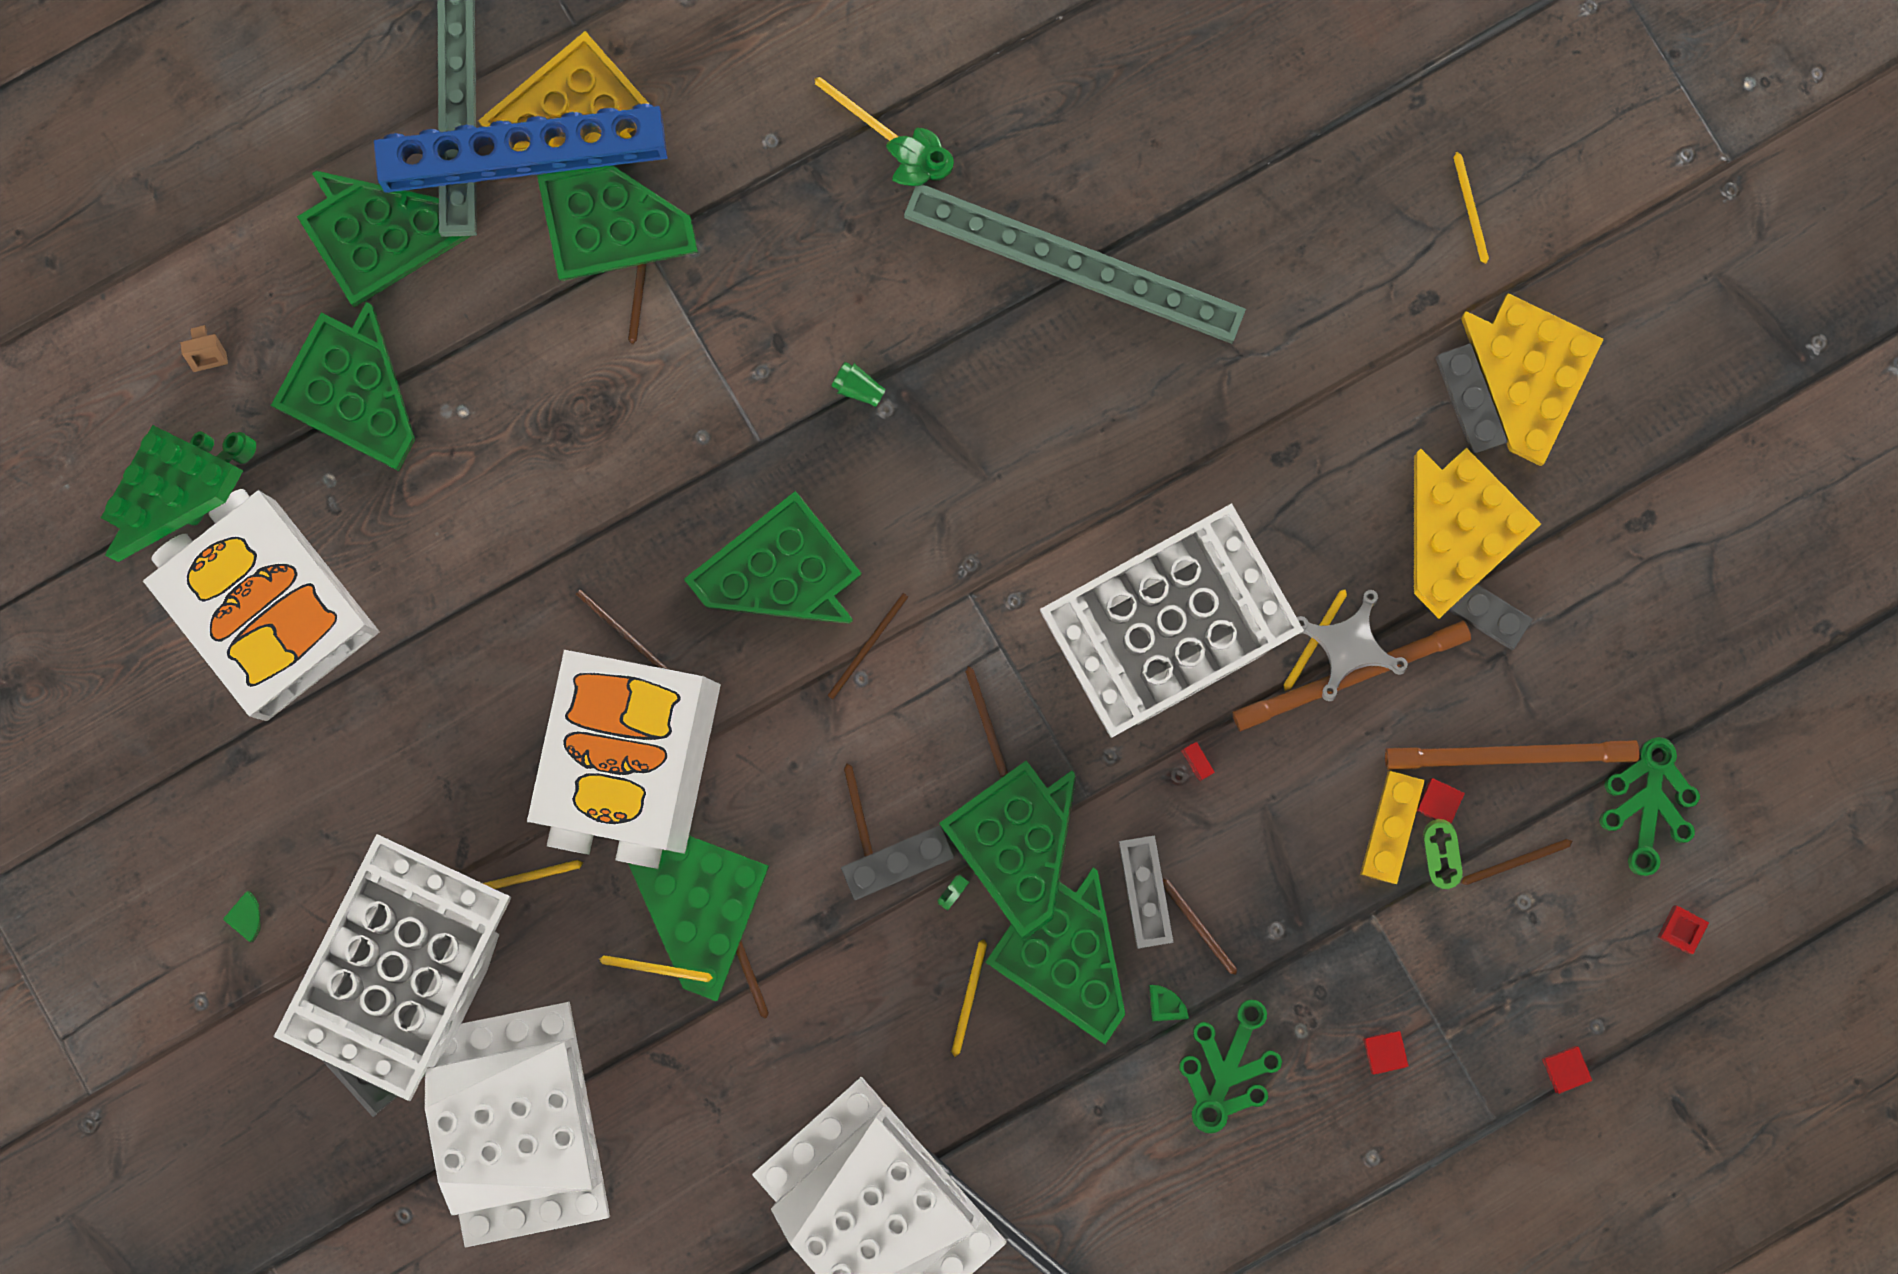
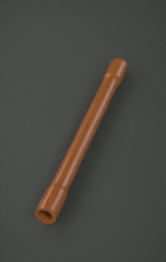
[1232,621,1471,732]
[1385,740,1639,770]

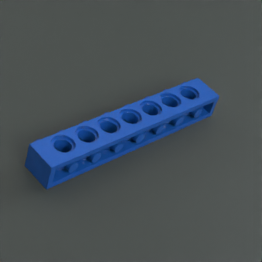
[374,104,668,193]

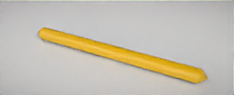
[814,77,898,141]
[1453,152,1489,264]
[1283,589,1347,691]
[482,860,583,889]
[951,939,987,1057]
[599,955,713,982]

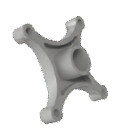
[1297,590,1408,701]

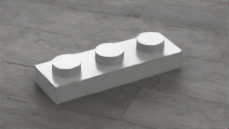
[1119,835,1174,949]

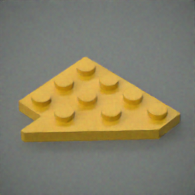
[478,31,649,152]
[1461,293,1603,466]
[1414,448,1541,619]

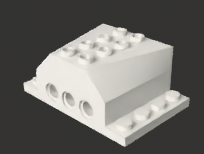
[1040,503,1304,738]
[274,834,511,1101]
[425,1002,610,1248]
[752,1077,1007,1274]

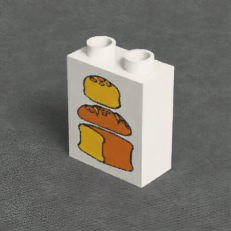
[143,489,380,721]
[527,650,721,869]

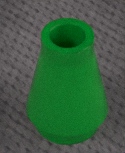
[831,361,886,407]

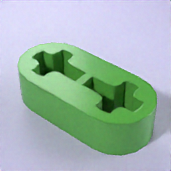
[1423,819,1462,889]

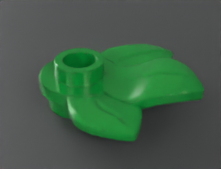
[886,128,954,186]

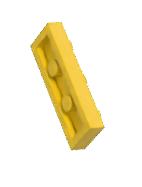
[1360,771,1425,884]

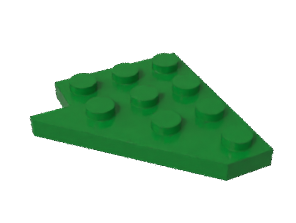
[537,165,698,281]
[297,171,471,308]
[271,302,415,471]
[101,425,243,562]
[684,491,862,624]
[939,760,1076,940]
[628,836,769,1001]
[985,868,1125,1045]

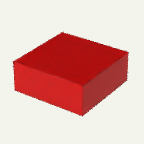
[1181,741,1215,781]
[1417,778,1465,823]
[1658,905,1709,954]
[1363,1030,1409,1075]
[1542,1046,1592,1094]

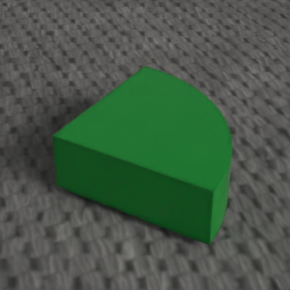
[937,875,970,911]
[223,891,261,942]
[1149,985,1189,1021]

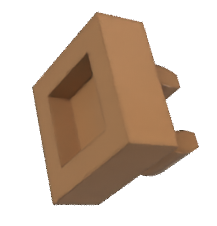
[180,325,228,372]

